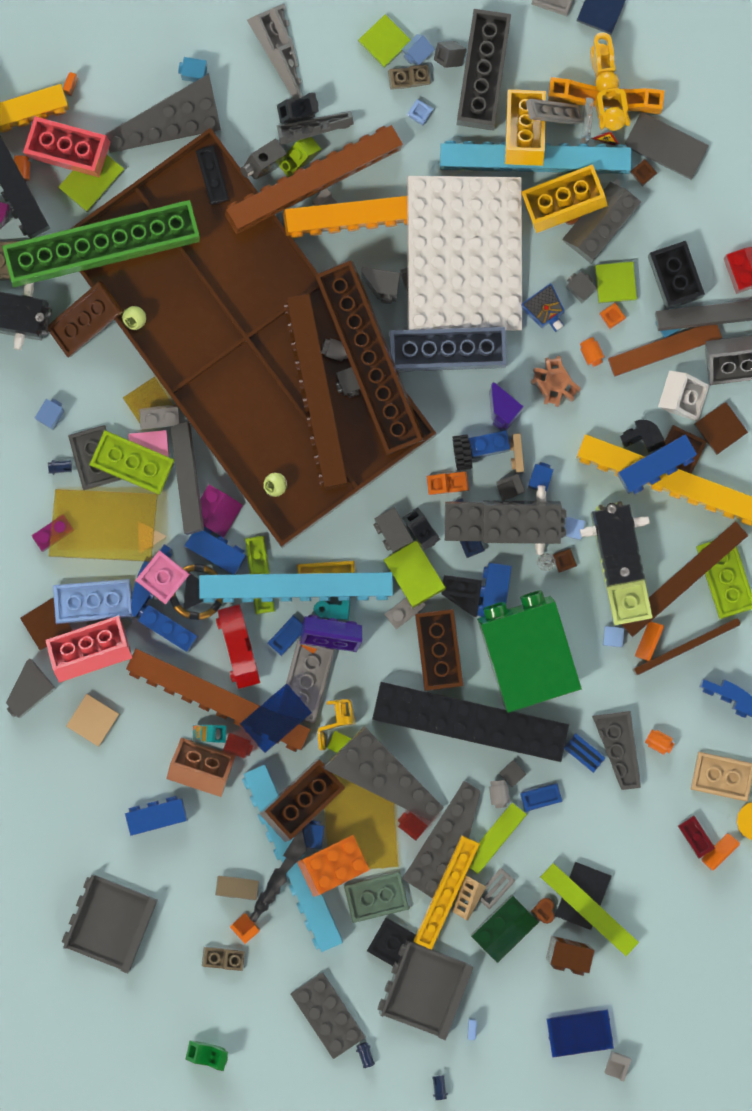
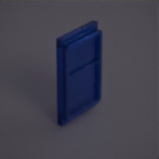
[240,684,312,753]
[546,1009,614,1058]

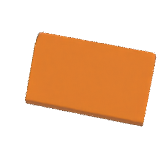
[635,622,664,662]
[701,834,740,871]

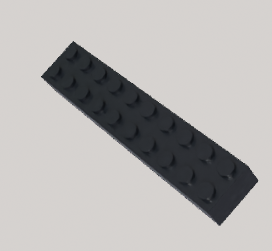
[372,682,569,762]

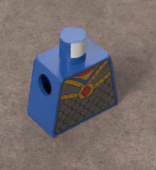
[521,283,565,332]

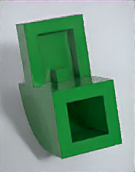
[185,1040,228,1071]

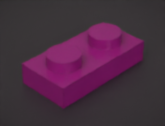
[31,515,74,552]

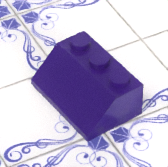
[489,382,524,431]
[300,615,362,652]

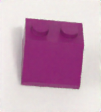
[200,484,243,538]

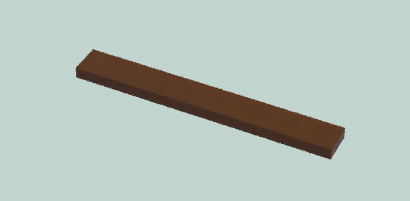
[621,521,748,637]

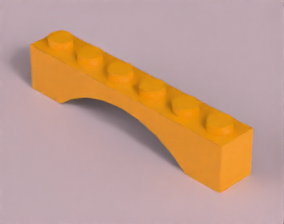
[548,77,665,114]

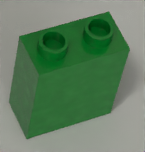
[477,590,582,713]

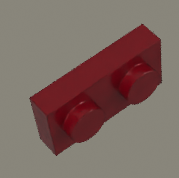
[678,815,715,859]

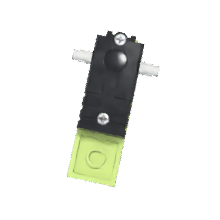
[580,501,653,626]

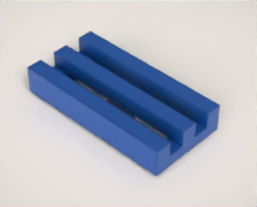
[564,733,605,773]

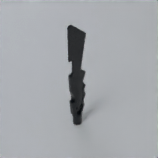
[250,830,307,922]

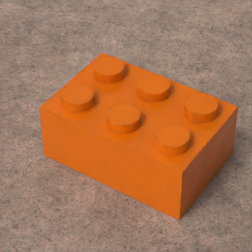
[297,835,370,897]

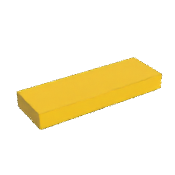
[297,561,355,574]

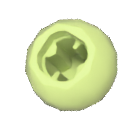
[122,306,146,330]
[264,472,287,497]

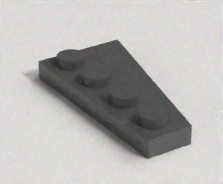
[277,111,354,145]
[592,711,641,790]

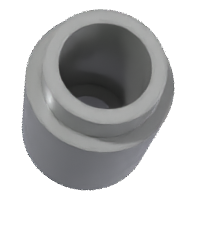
[321,338,348,362]
[489,780,510,808]

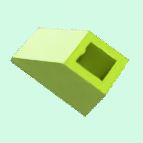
[279,136,322,177]

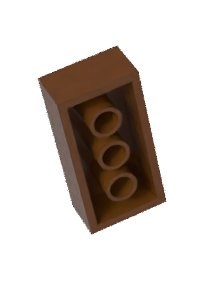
[415,609,463,691]
[259,759,345,842]
[546,936,595,976]

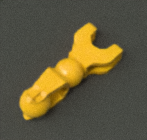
[590,33,631,131]

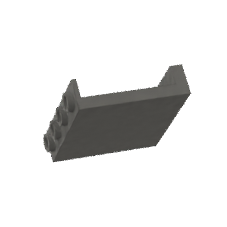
[62,874,158,974]
[377,940,473,1040]

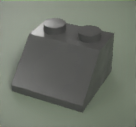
[361,267,400,304]

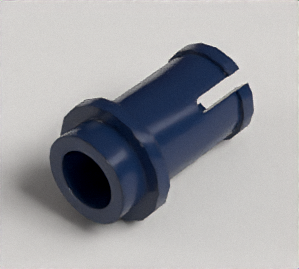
[48,460,72,475]
[356,1042,375,1068]
[432,1075,448,1100]

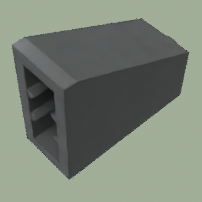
[6,658,56,718]

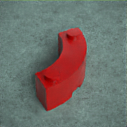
[216,604,260,689]

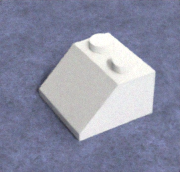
[658,371,709,421]

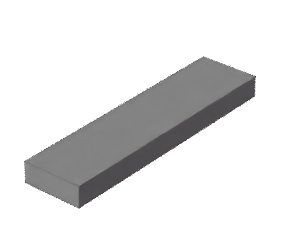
[526,99,582,125]

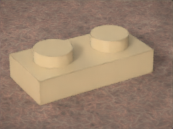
[509,433,524,474]

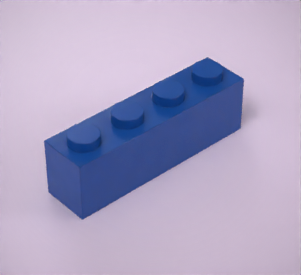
[617,434,697,495]

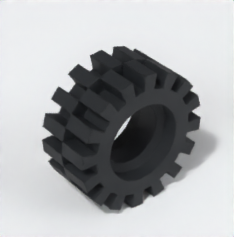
[452,434,473,470]

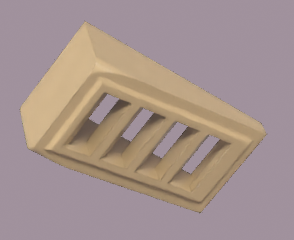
[452,876,486,921]

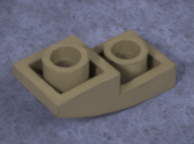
[388,65,431,90]
[215,876,259,900]
[202,947,245,971]

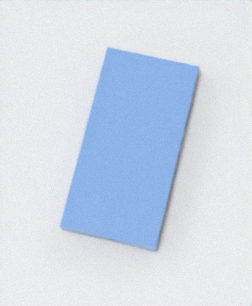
[53,579,133,624]

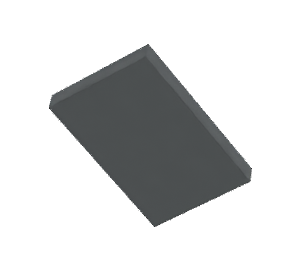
[68,425,120,491]

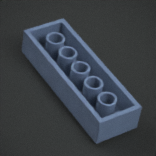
[390,327,507,372]

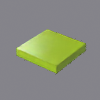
[358,14,411,68]
[595,262,637,304]

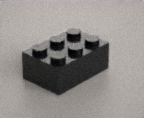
[648,241,705,310]

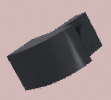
[277,93,319,123]
[620,419,666,453]
[402,508,441,550]

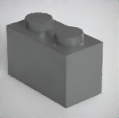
[373,507,413,553]

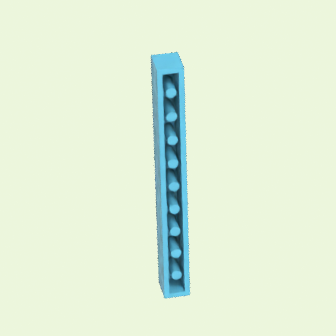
[440,141,631,174]
[199,572,393,603]
[242,764,343,952]

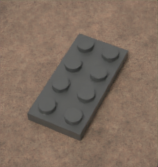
[290,972,366,1059]

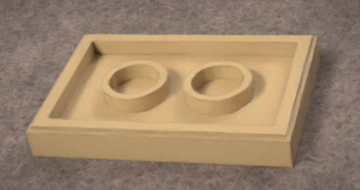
[690,752,752,802]

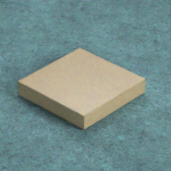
[66,694,119,747]

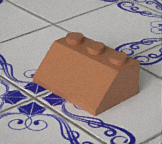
[166,738,235,797]

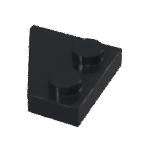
[441,575,482,617]

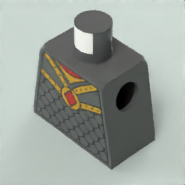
[240,138,287,180]

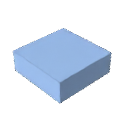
[407,99,433,126]
[565,517,585,540]
[603,626,624,647]
[467,1018,477,1040]

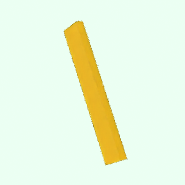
[413,835,480,950]

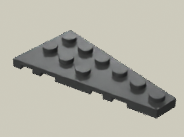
[105,73,221,153]
[323,726,444,821]
[402,781,480,910]

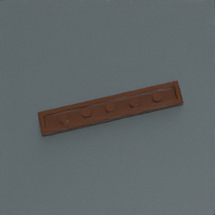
[632,618,741,675]

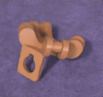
[531,356,581,407]

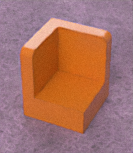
[230,913,260,944]

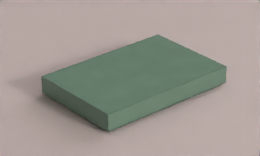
[344,871,409,923]

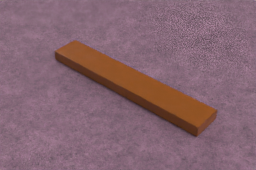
[608,325,722,377]

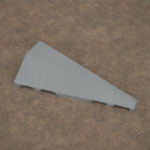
[247,4,303,99]

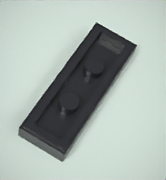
[196,146,229,206]

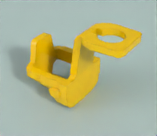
[318,699,356,751]

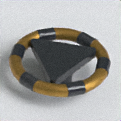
[170,564,223,620]

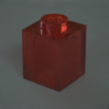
[223,733,254,759]
[397,811,428,841]

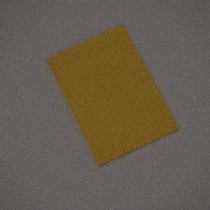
[49,489,158,562]
[324,773,398,869]

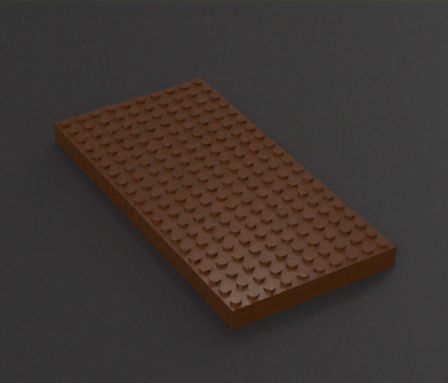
[70,128,437,548]

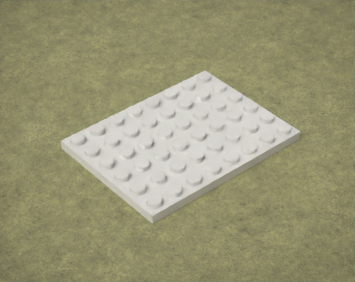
[407,176,522,331]

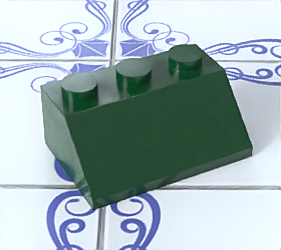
[471,895,539,963]

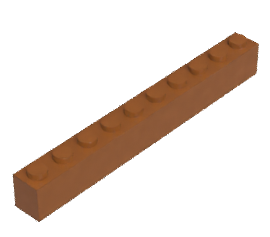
[225,125,403,234]
[126,648,311,752]

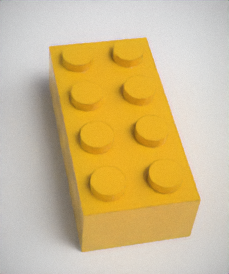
[505,89,546,166]
[521,164,608,233]

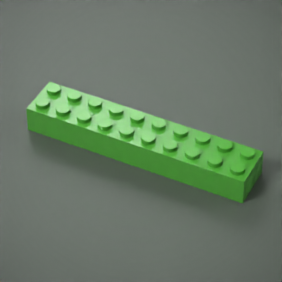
[2,200,200,288]

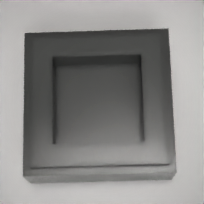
[499,760,526,787]

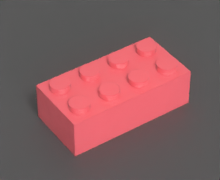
[23,117,111,178]
[45,616,132,683]

